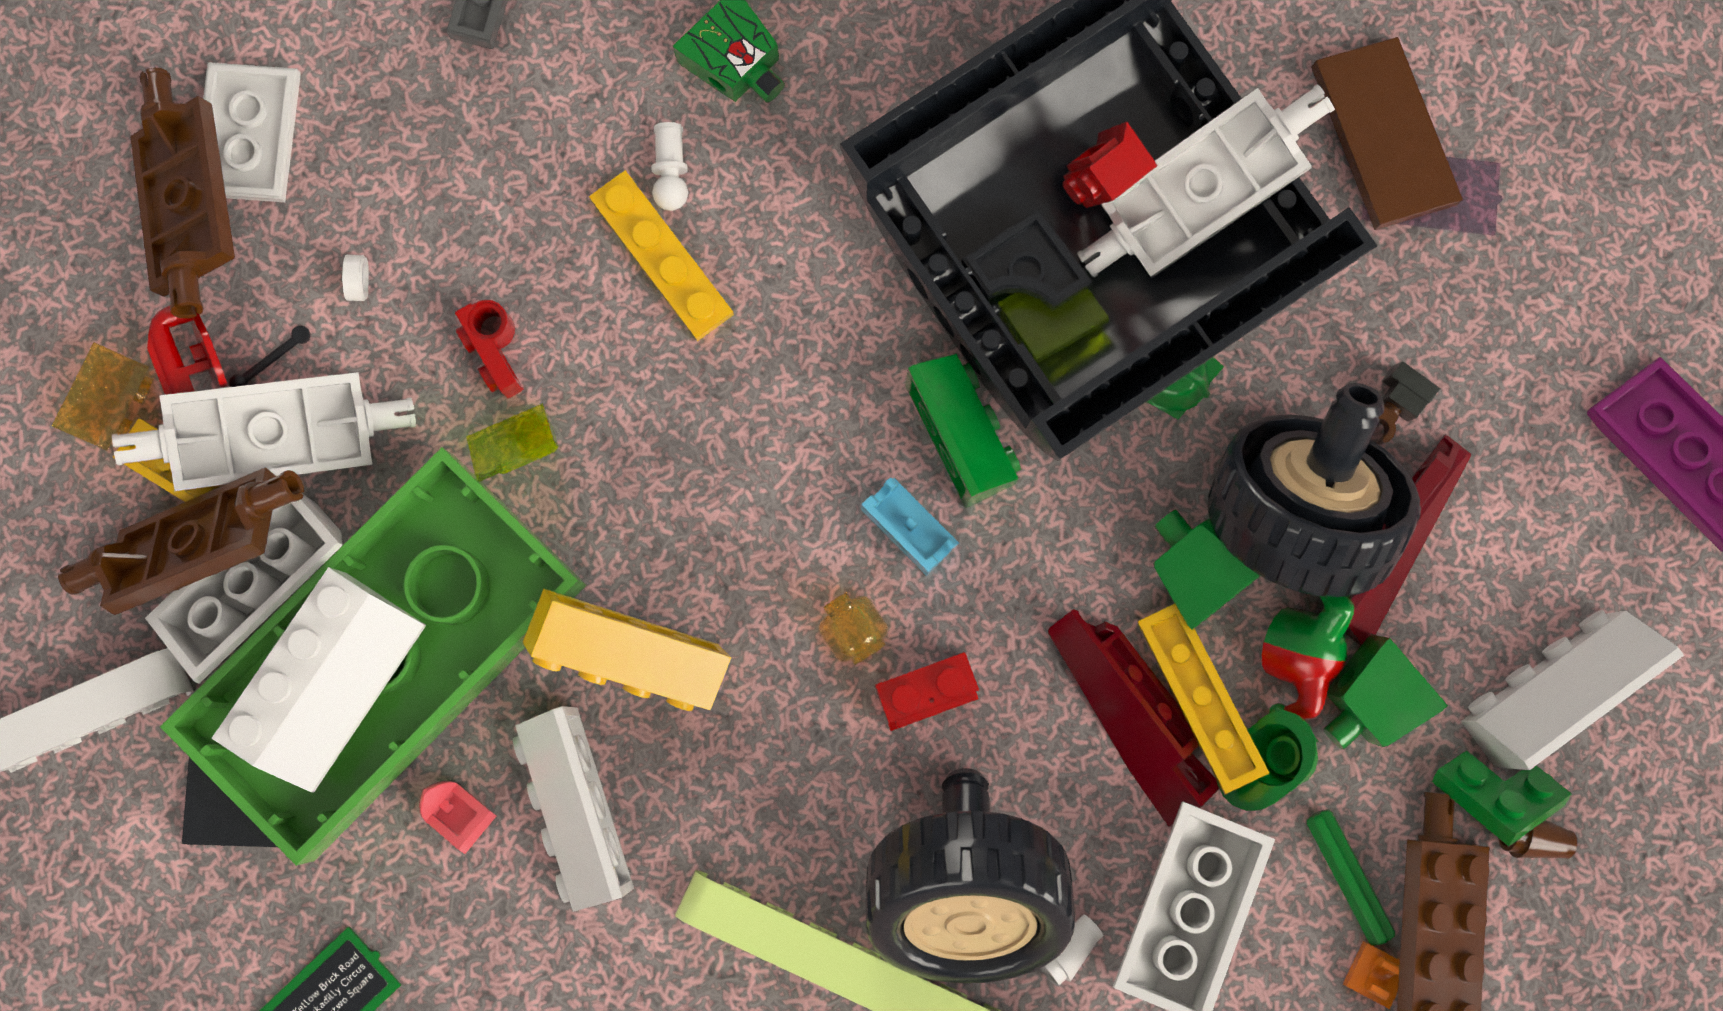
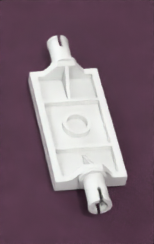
[1077,84,1335,278]
[112,372,416,491]

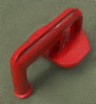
[147,306,228,395]

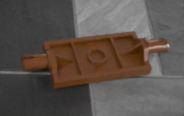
[130,67,235,318]
[58,467,304,616]
[1397,792,1490,1011]

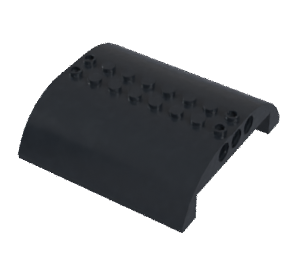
[840,0,1378,461]

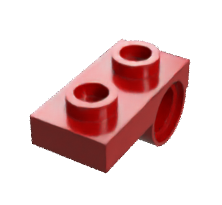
[455,300,524,399]

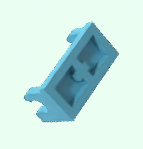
[861,477,959,576]

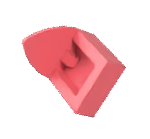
[419,780,497,854]

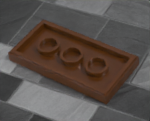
[1311,37,1463,230]

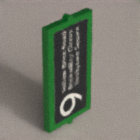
[259,926,402,1011]

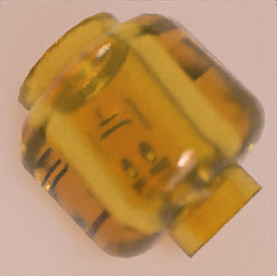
[818,592,888,665]

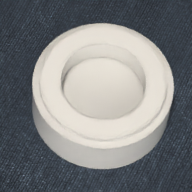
[342,255,369,301]

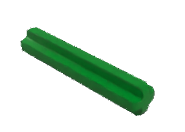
[1306,809,1395,946]

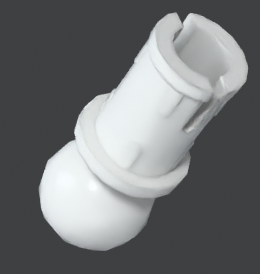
[651,122,688,211]

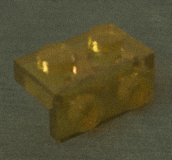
[52,342,154,451]

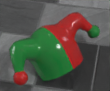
[1262,596,1354,719]

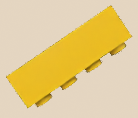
[523,589,731,711]

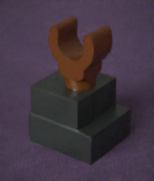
[1378,361,1441,445]

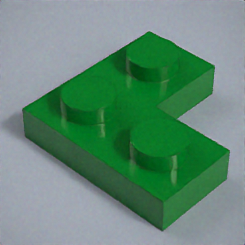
[1431,750,1572,847]

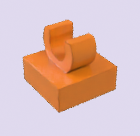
[1343,941,1400,1009]

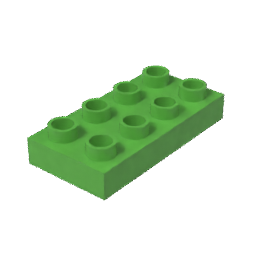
[160,447,587,866]

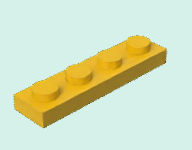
[589,170,734,342]
[1138,604,1269,795]

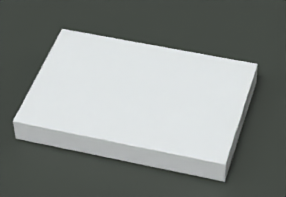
[203,62,301,202]

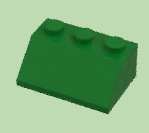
[905,354,1021,508]

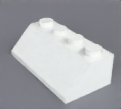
[145,493,343,684]
[212,567,426,792]
[1461,610,1684,770]
[513,706,634,912]
[1113,802,1275,1011]

